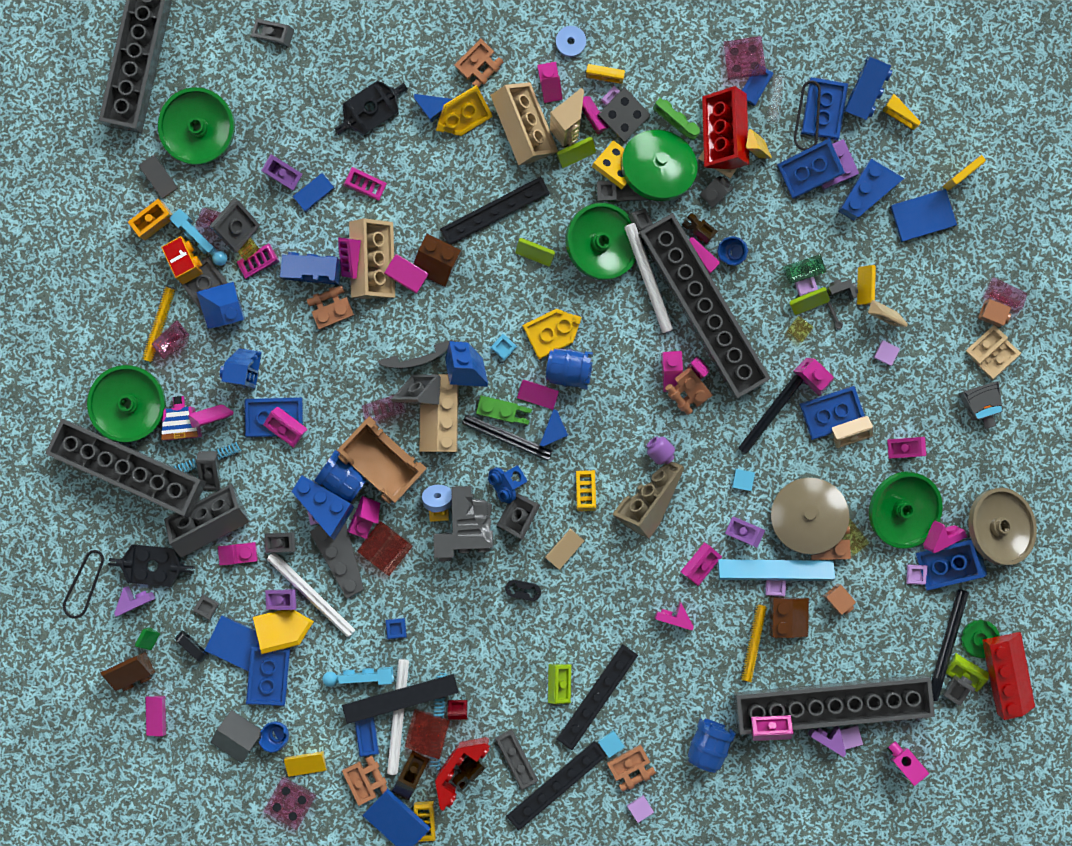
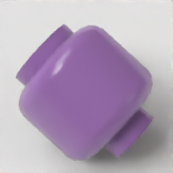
[647,436,675,465]

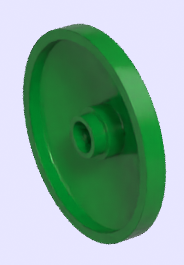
[158,87,235,165]
[621,130,697,201]
[565,203,636,280]
[87,365,166,442]
[869,471,943,549]

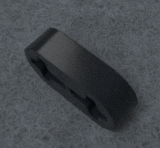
[505,580,541,601]
[175,630,209,662]

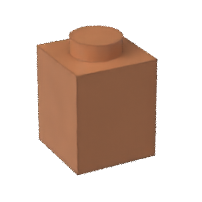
[978,299,1011,327]
[823,583,856,615]

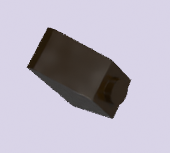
[392,750,429,800]

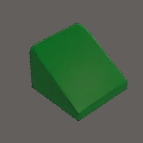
[135,627,160,650]

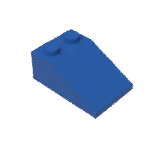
[916,539,988,590]

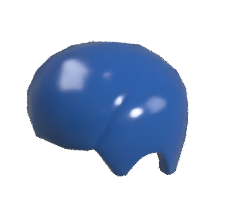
[717,236,749,266]
[259,721,289,753]

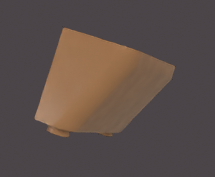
[337,416,427,504]

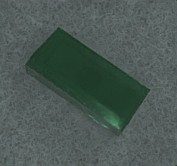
[782,254,826,284]

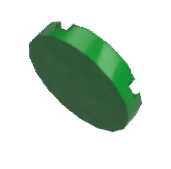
[961,619,1000,658]

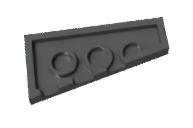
[309,522,364,598]

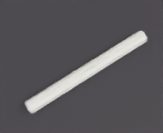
[625,223,673,333]
[267,553,355,637]
[387,659,409,775]

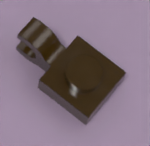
[682,213,718,244]
[452,757,486,790]

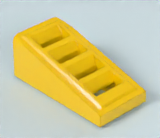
[883,94,921,130]
[576,470,596,511]
[414,801,436,842]

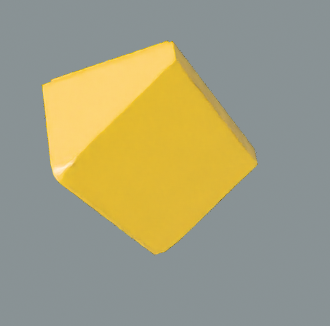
[586,64,625,84]
[746,129,772,159]
[857,265,876,305]
[284,751,327,777]

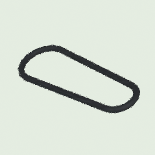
[793,80,821,151]
[63,550,104,618]

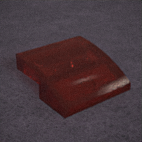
[357,521,413,576]
[405,709,450,759]

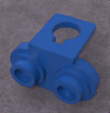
[488,465,527,503]

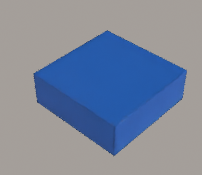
[385,618,407,639]

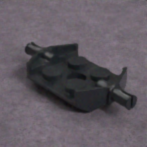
[334,81,408,137]
[108,544,195,587]

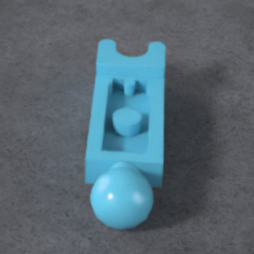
[169,209,227,266]
[322,667,394,687]

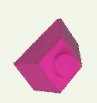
[661,351,683,392]

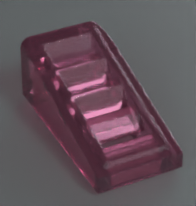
[362,395,406,422]

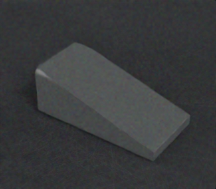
[251,18,294,48]
[138,155,178,199]
[196,451,221,490]

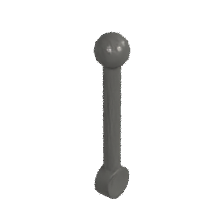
[827,294,843,329]

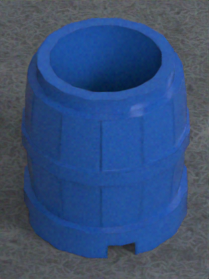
[546,349,593,390]
[314,450,367,502]
[688,718,736,773]

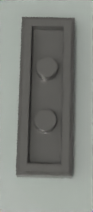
[495,729,539,790]

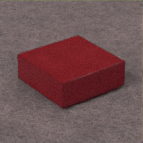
[448,700,468,720]

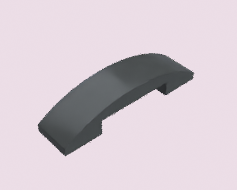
[597,181,650,202]
[378,340,453,369]

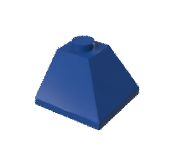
[196,281,245,329]

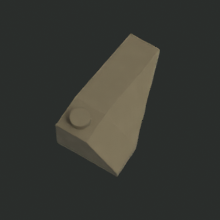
[612,461,684,539]

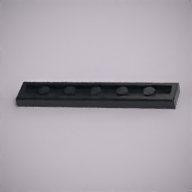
[440,176,550,245]
[556,644,638,750]
[342,673,459,724]
[506,740,607,831]

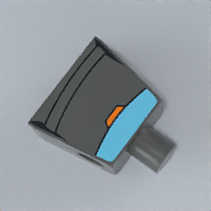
[959,381,1003,429]

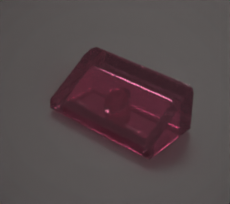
[983,277,1027,314]

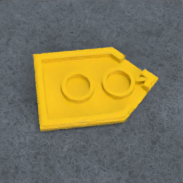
[436,85,493,136]
[522,309,582,359]
[253,610,314,655]

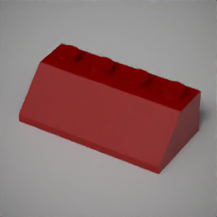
[702,86,749,169]
[982,632,1035,720]

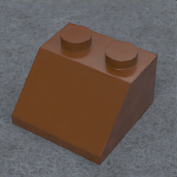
[413,234,462,287]
[769,597,809,638]
[100,652,155,692]

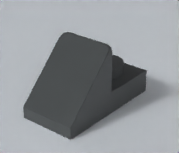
[265,532,296,553]

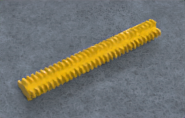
[142,287,176,362]
[741,604,767,682]

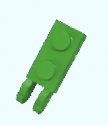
[653,98,700,140]
[476,395,532,425]

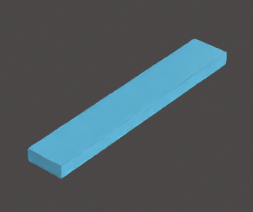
[718,559,835,581]

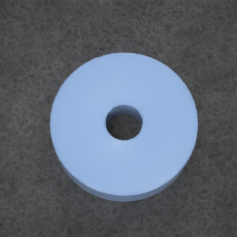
[556,26,586,57]
[422,485,452,512]

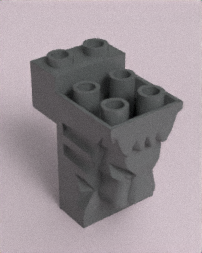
[433,486,494,562]

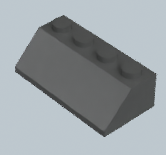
[164,484,250,558]

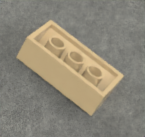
[490,82,558,165]
[550,88,584,148]
[349,218,395,299]
[419,374,459,452]

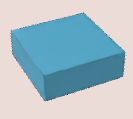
[490,334,517,361]
[732,469,755,491]
[598,730,625,758]

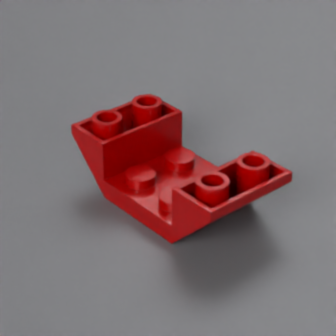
[435,737,490,811]

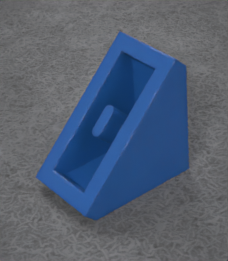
[414,94,452,123]
[540,409,568,447]

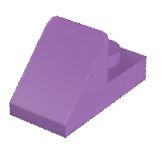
[261,154,302,190]
[725,516,765,548]
[114,586,155,617]
[265,588,297,610]
[808,726,846,757]

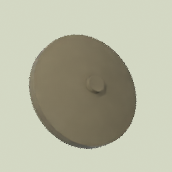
[771,478,849,555]
[968,488,1037,566]

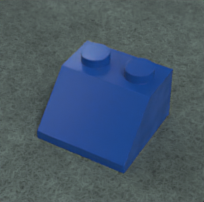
[445,341,488,387]

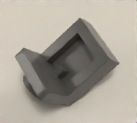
[700,176,733,208]
[826,279,858,300]
[943,675,975,706]

